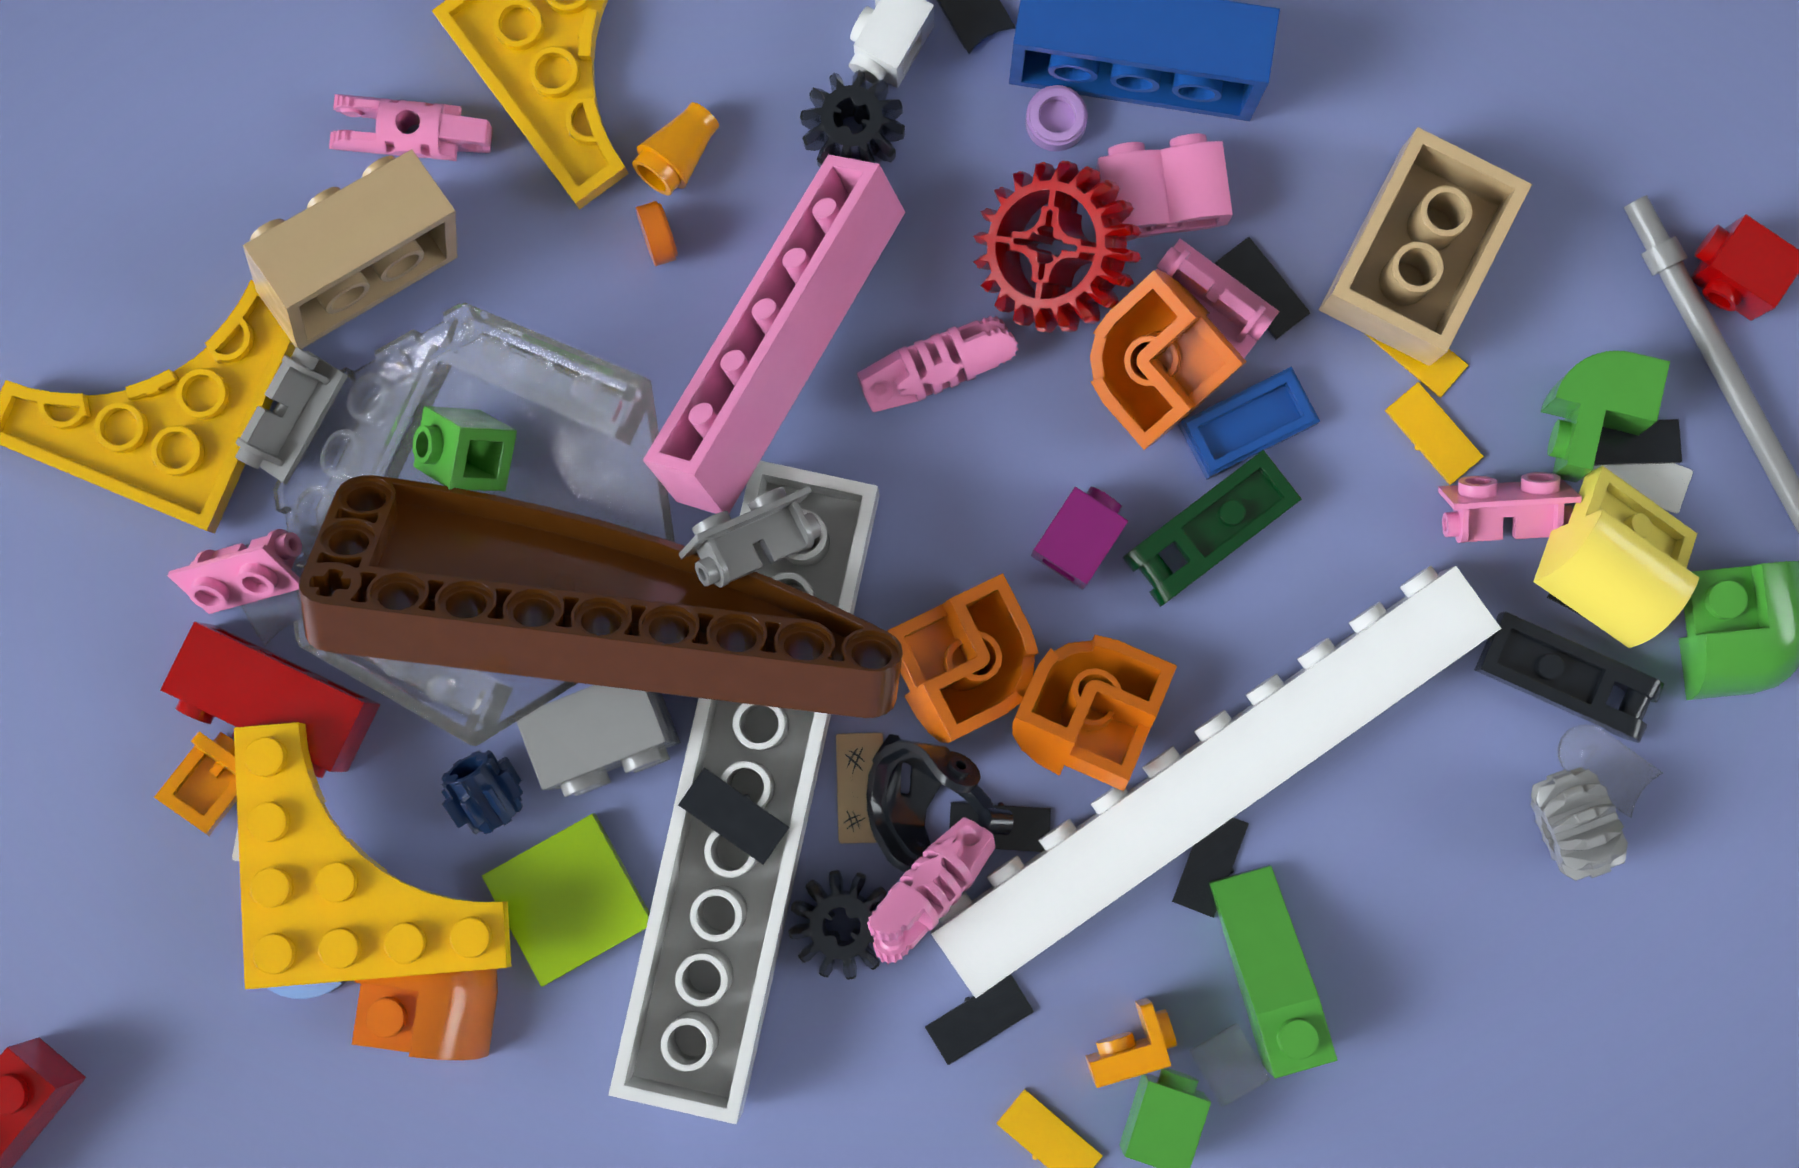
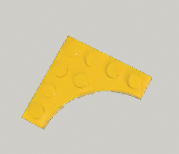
[432,0,629,210]
[0,280,296,534]
[234,722,512,989]

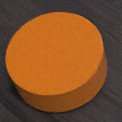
[635,201,678,267]

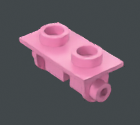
[1156,239,1280,358]
[1438,472,1582,543]
[167,529,302,614]

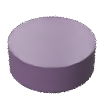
[1025,85,1088,152]

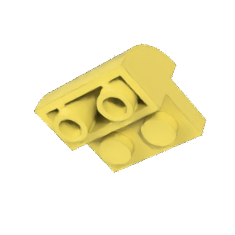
[1533,466,1699,648]

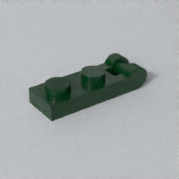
[1122,450,1302,607]

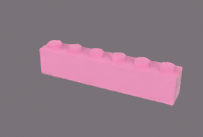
[643,154,905,514]

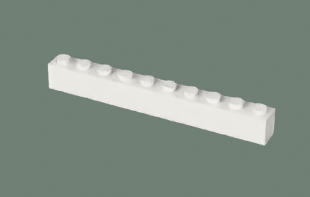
[931,565,1502,999]

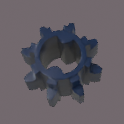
[441,750,523,834]

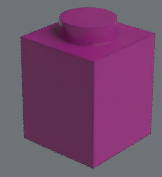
[1031,486,1128,590]

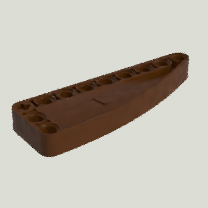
[299,475,903,718]

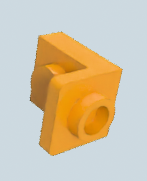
[1085,998,1177,1088]

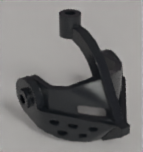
[866,734,1014,872]

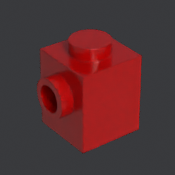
[1691,214,1799,321]

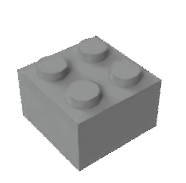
[514,685,681,797]

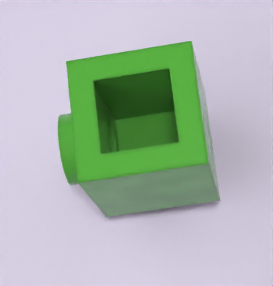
[413,406,517,492]
[1119,1068,1211,1168]

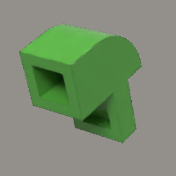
[1540,351,1670,483]

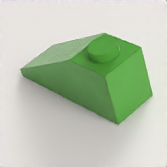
[1209,865,1338,1079]

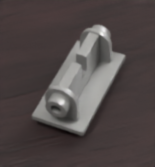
[235,347,348,484]
[679,486,821,587]

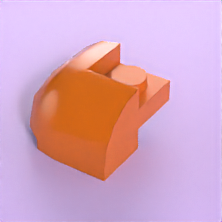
[1090,270,1247,450]
[887,573,1039,743]
[1012,634,1177,791]
[351,969,498,1060]

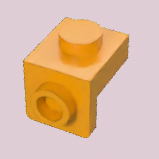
[154,731,237,836]

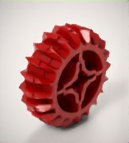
[973,161,1142,333]

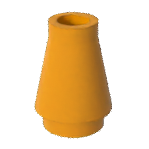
[632,102,719,196]

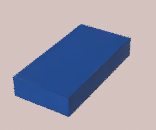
[1178,366,1320,480]

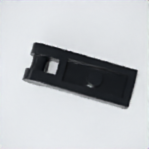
[1474,611,1665,743]

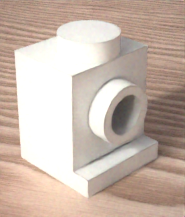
[849,0,934,88]

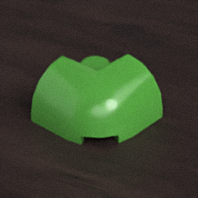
[1679,561,1799,700]

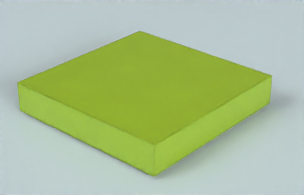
[482,813,650,987]

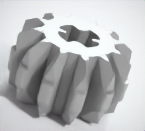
[1530,767,1628,881]

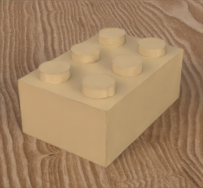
[1318,127,1532,366]
[243,149,457,349]

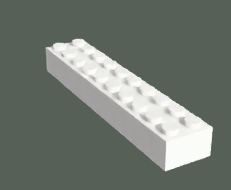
[608,460,880,1124]

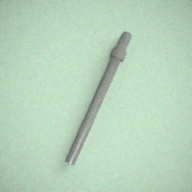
[1624,195,1799,534]

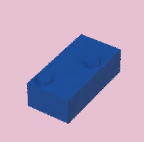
[1009,0,1280,122]

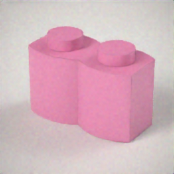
[1096,133,1233,238]

